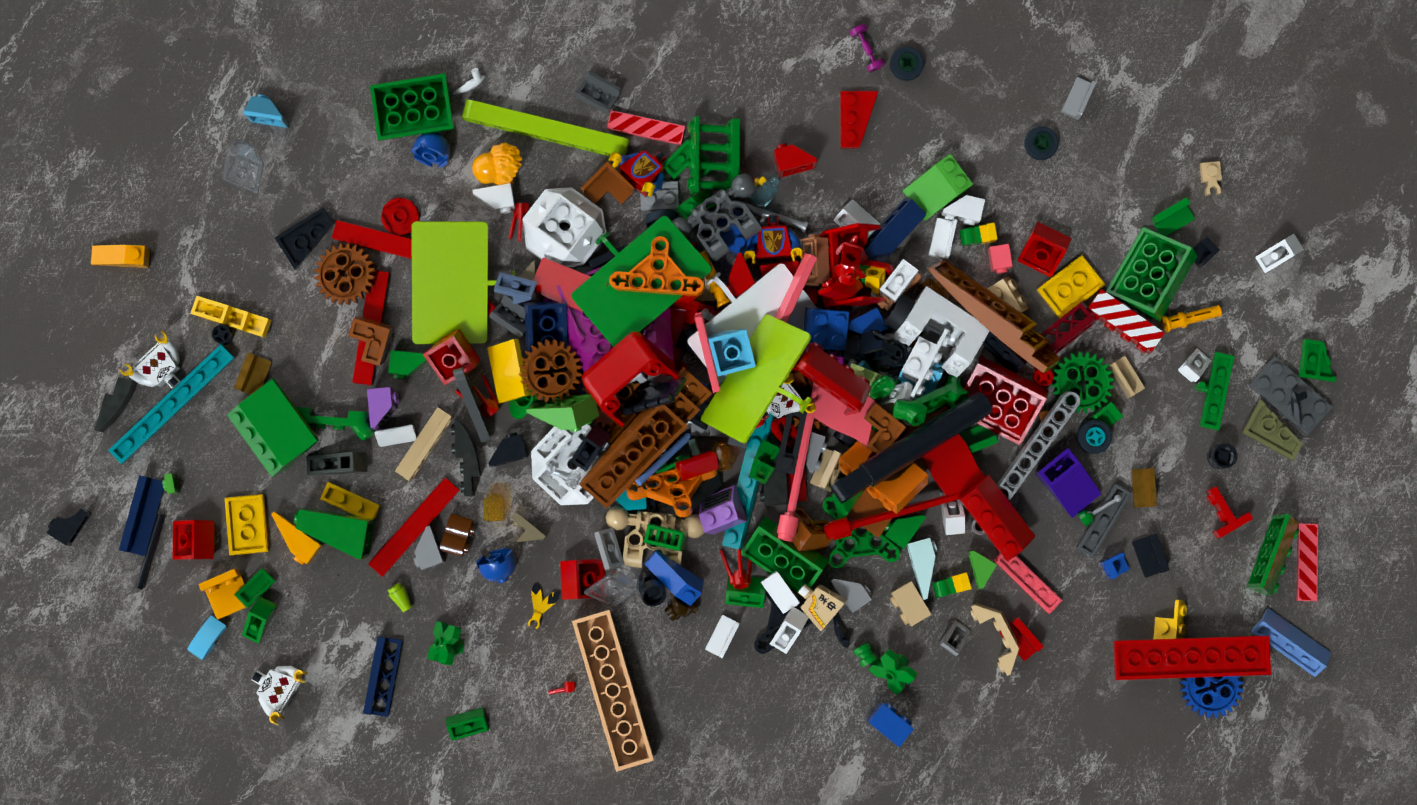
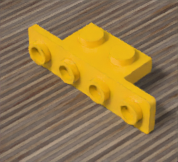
[1153,600,1187,639]

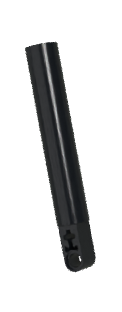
[830,391,992,504]

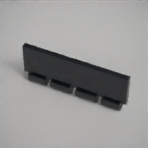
[622,377,687,416]

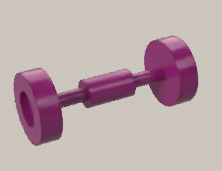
[849,23,886,73]

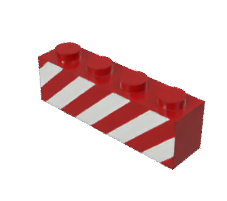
[1087,289,1165,354]

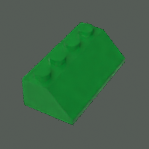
[741,516,829,594]

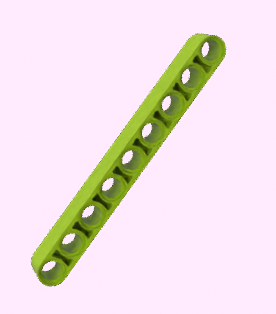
[461,100,630,156]

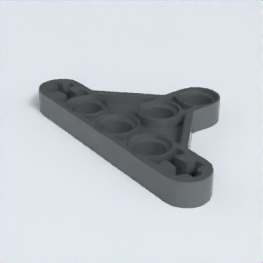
[453,367,491,443]

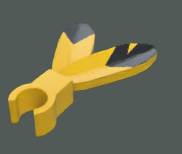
[528,584,560,629]

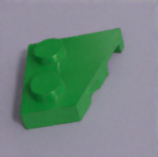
[1299,339,1336,383]

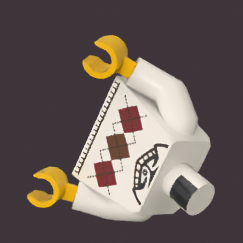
[119,330,181,389]
[762,373,816,420]
[252,666,308,726]

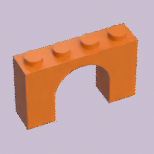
[839,429,928,514]

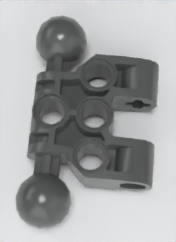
[672,174,762,262]

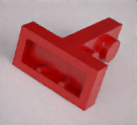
[1206,487,1253,539]

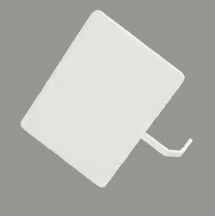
[687,263,817,386]

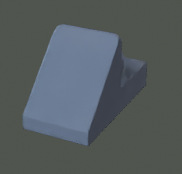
[494,272,537,304]

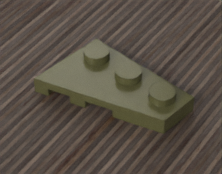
[1241,399,1302,461]

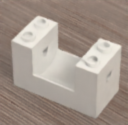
[893,286,989,377]

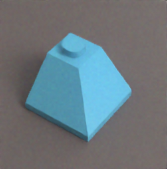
[244,94,289,128]

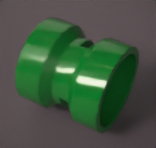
[852,641,878,667]

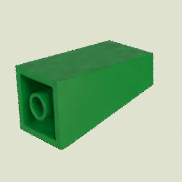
[294,507,375,560]

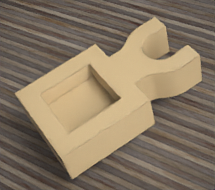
[1200,161,1222,196]

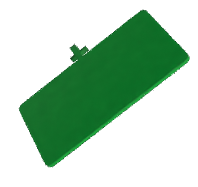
[571,216,711,347]

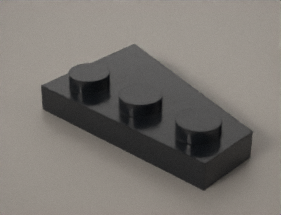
[275,207,334,270]

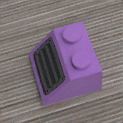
[367,387,400,431]
[699,485,747,535]

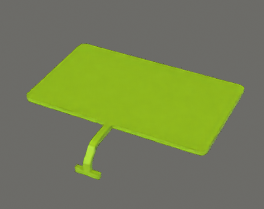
[412,221,515,344]
[701,314,812,444]

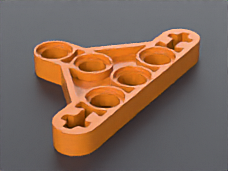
[609,236,705,296]
[626,468,718,517]

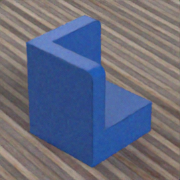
[1100,552,1129,580]

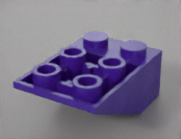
[1035,448,1101,518]

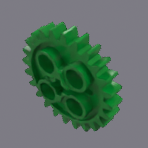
[1051,352,1114,414]

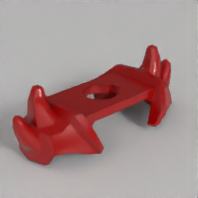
[834,234,868,286]

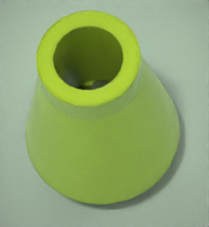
[387,582,413,612]

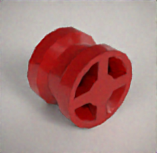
[1032,369,1054,388]

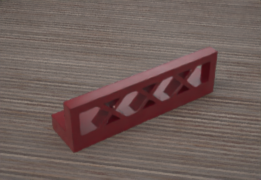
[1031,302,1096,371]

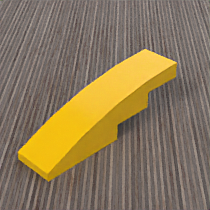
[190,296,272,338]

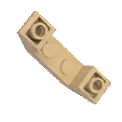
[970,603,1020,676]

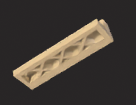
[395,407,454,482]

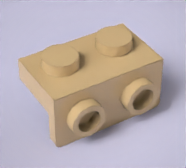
[987,276,1028,313]

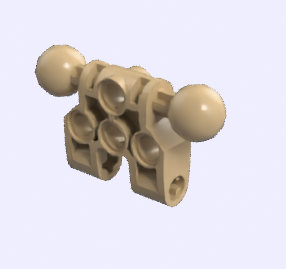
[605,506,704,568]

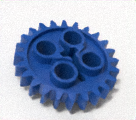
[1179,676,1244,718]

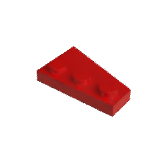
[840,91,878,149]

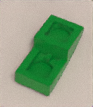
[750,439,780,484]

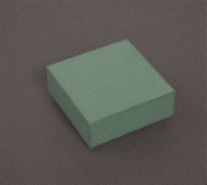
[688,439,700,456]

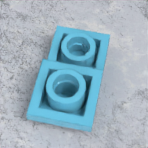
[187,616,227,661]

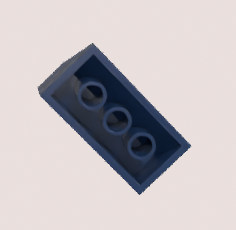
[524,301,568,382]

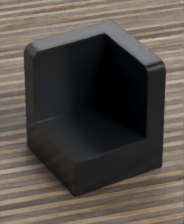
[1193,236,1220,268]

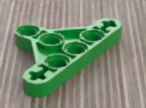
[822,496,900,568]

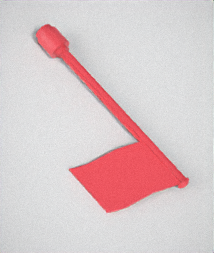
[777,382,876,542]

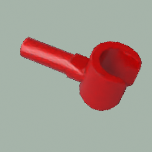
[548,682,575,695]

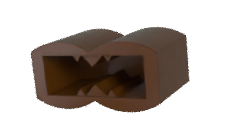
[439,513,476,557]

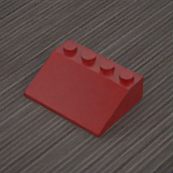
[964,356,1049,445]

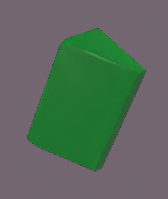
[446,708,489,741]

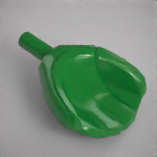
[870,375,900,399]

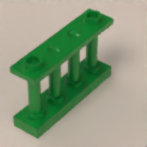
[687,116,740,195]

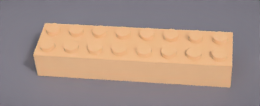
[572,610,654,772]

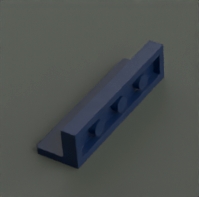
[864,198,926,262]
[119,475,164,556]

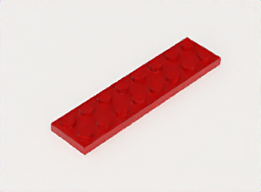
[1113,636,1271,680]

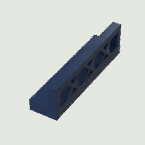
[363,636,403,717]

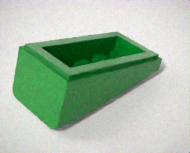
[644,524,688,551]

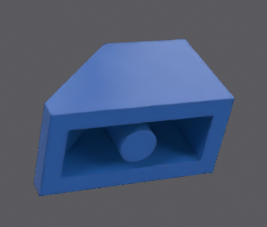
[847,308,887,336]

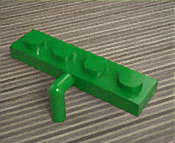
[1194,352,1234,431]

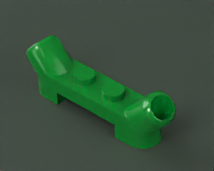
[893,375,968,426]
[296,407,374,441]

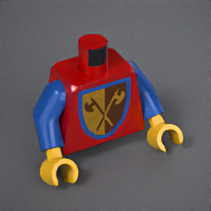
[608,151,666,197]
[744,215,803,264]

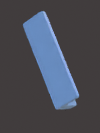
[1252,608,1331,677]

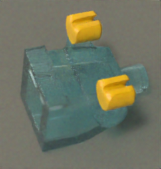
[749,176,779,208]

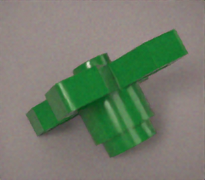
[427,621,465,666]
[868,649,918,695]

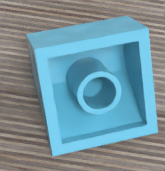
[707,329,756,376]

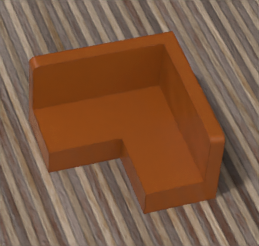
[580,161,635,205]
[348,316,394,366]
[864,403,909,453]
[792,507,832,551]

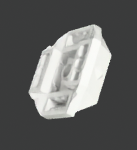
[522,187,606,268]
[531,425,610,506]

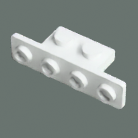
[902,328,951,400]

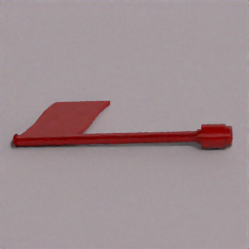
[824,434,985,541]

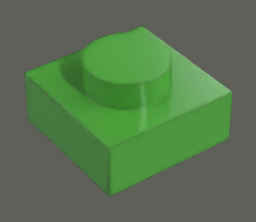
[162,473,179,495]

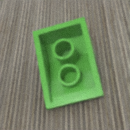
[903,154,973,221]
[526,394,599,432]

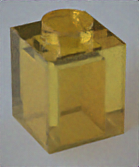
[483,494,505,522]

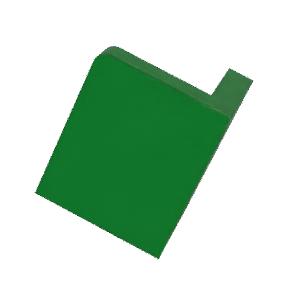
[1090,402,1123,427]

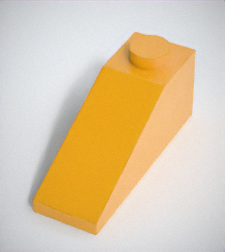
[91,245,150,268]
[271,512,323,565]

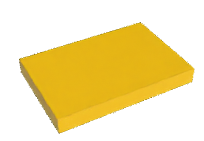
[1037,255,1106,319]
[487,339,530,404]
[225,494,269,556]

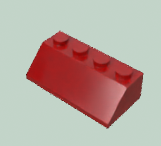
[958,475,1035,562]

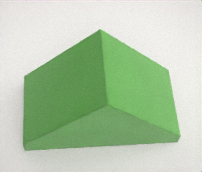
[968,551,997,589]

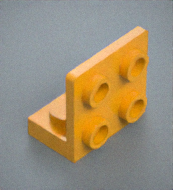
[198,569,253,619]

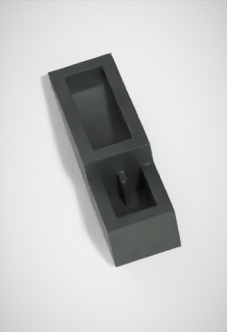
[94,377,137,433]

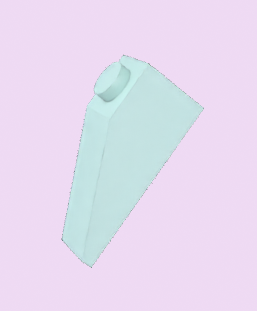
[906,538,937,600]

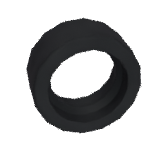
[883,293,915,332]

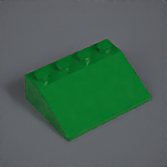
[370,73,454,141]
[1106,227,1197,321]
[227,378,319,477]
[1246,514,1299,596]

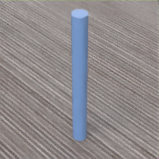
[635,433,692,486]

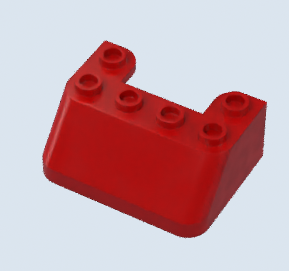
[791,342,871,416]

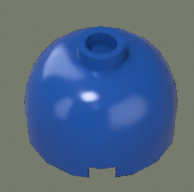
[411,132,450,167]
[476,548,516,583]

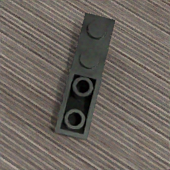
[451,419,481,497]

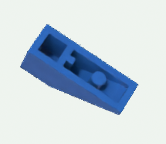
[645,550,703,606]

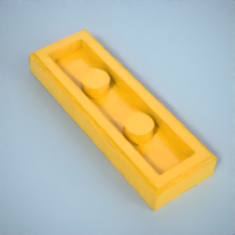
[320,482,381,519]

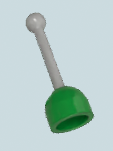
[1078,495,1122,527]

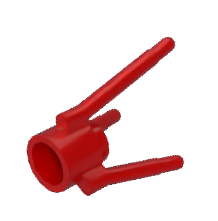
[508,203,531,242]
[455,374,500,418]
[720,548,753,589]

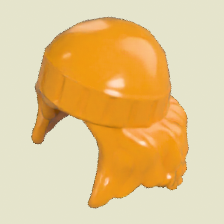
[472,142,522,185]

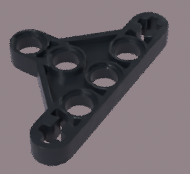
[754,589,813,654]

